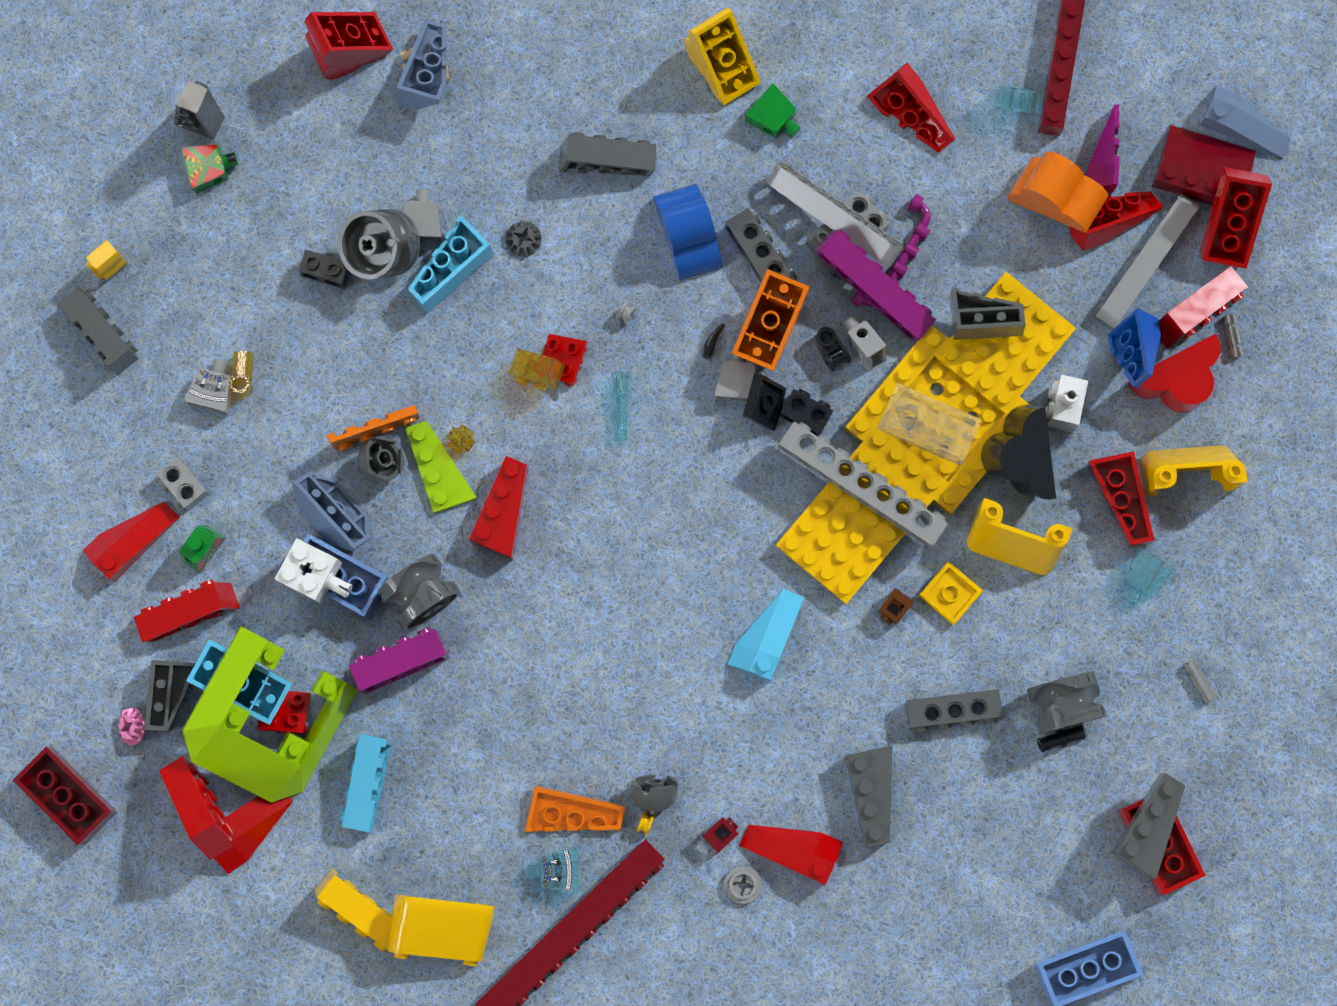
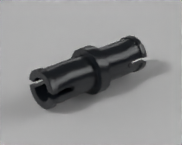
[1037,725,1086,752]

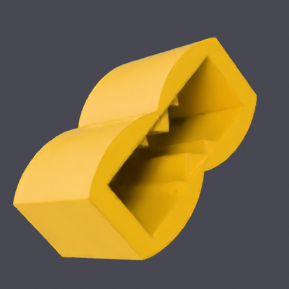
[86,240,128,280]

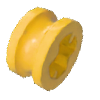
[637,812,655,835]

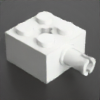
[1045,375,1088,433]
[275,538,352,604]

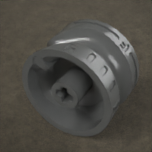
[338,209,420,280]
[377,554,461,631]
[1026,671,1107,734]

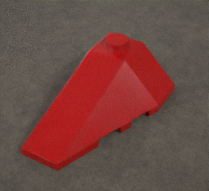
[867,62,955,152]
[82,502,180,582]

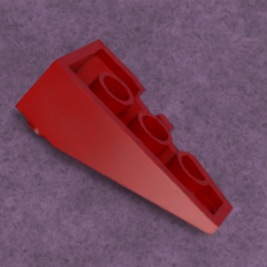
[1069,191,1163,251]
[214,796,293,874]
[739,825,843,885]

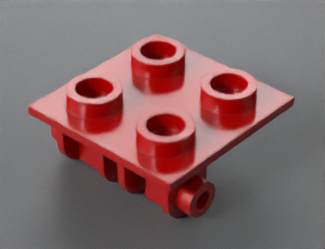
[536,334,588,387]
[257,691,311,735]

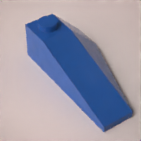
[1108,308,1161,389]

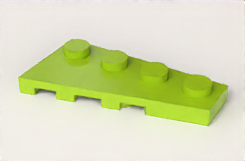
[405,421,477,513]

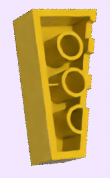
[315,868,392,953]

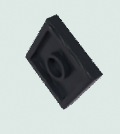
[743,373,787,431]

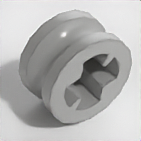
[617,301,636,324]

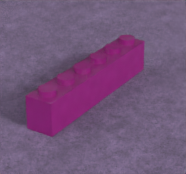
[814,230,936,341]

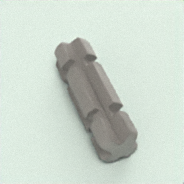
[1222,314,1243,358]
[1184,660,1217,703]

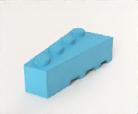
[408,214,494,313]
[340,734,392,833]

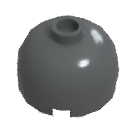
[357,436,405,483]
[631,775,678,815]

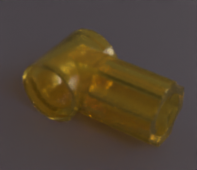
[229,351,254,399]

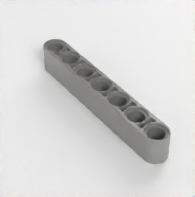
[766,162,903,267]
[1095,193,1200,329]

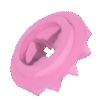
[117,708,145,745]

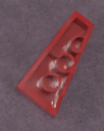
[1088,451,1154,548]

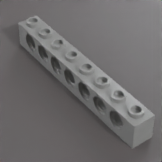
[778,422,948,549]

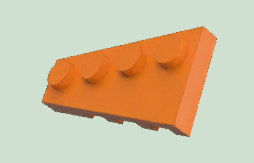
[327,405,420,452]
[525,785,626,832]

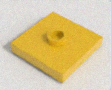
[918,561,983,626]

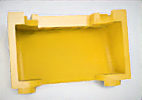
[1141,445,1247,497]
[966,498,1073,575]
[388,894,495,966]

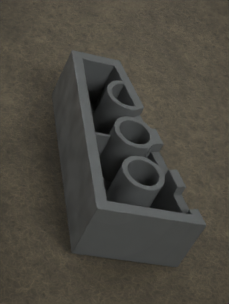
[559,132,656,176]
[57,287,139,376]
[845,746,892,848]

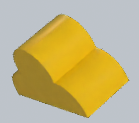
[684,8,761,105]

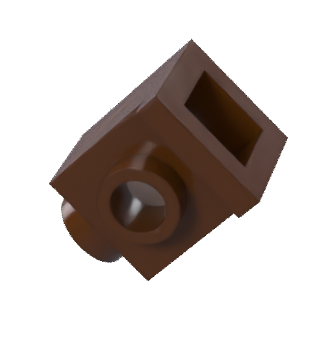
[878,588,914,626]

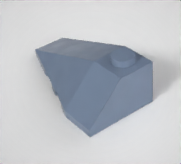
[396,19,447,110]
[1200,85,1291,159]

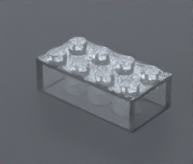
[877,383,982,466]

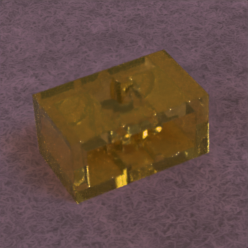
[508,349,565,392]

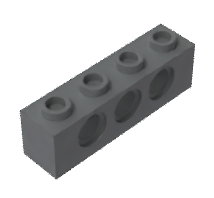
[725,208,797,283]
[905,689,1003,733]

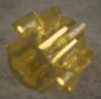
[446,424,475,454]

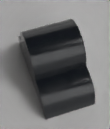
[981,405,1056,500]

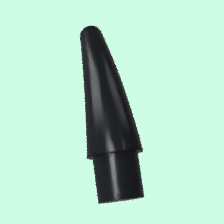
[702,323,725,359]

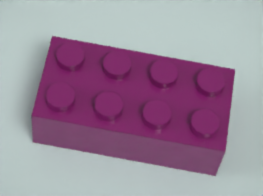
[349,627,450,694]

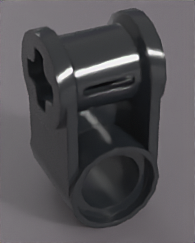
[815,327,852,372]

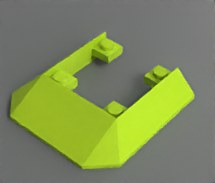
[182,626,358,803]

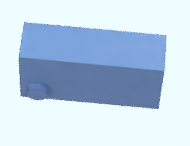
[303,533,389,620]
[1034,930,1143,1006]

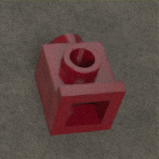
[702,817,739,853]

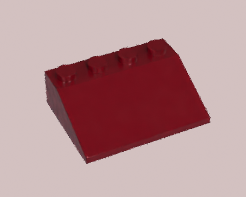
[1151,125,1256,205]

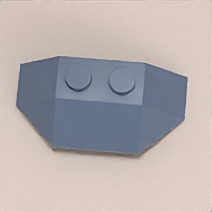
[292,471,370,551]

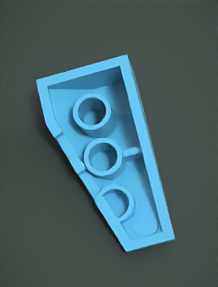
[727,589,804,682]

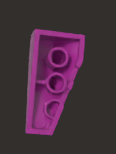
[1084,104,1120,195]

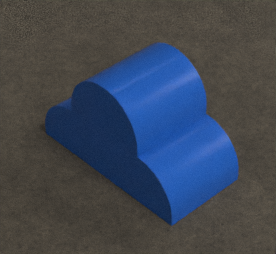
[653,184,723,281]

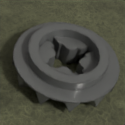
[506,220,542,256]

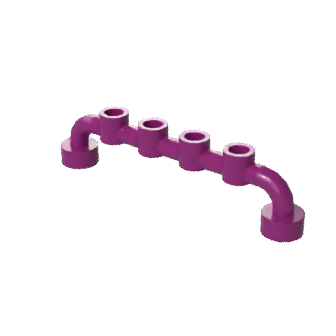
[851,193,931,307]

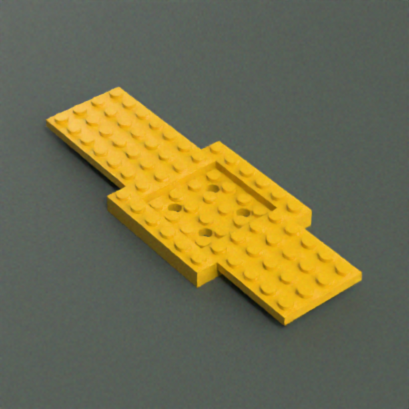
[776,272,1076,604]

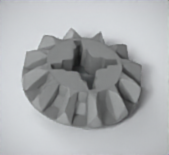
[724,866,762,904]

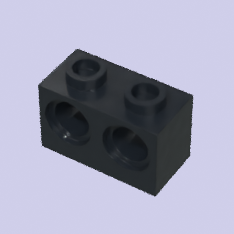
[298,250,350,289]
[780,389,834,437]

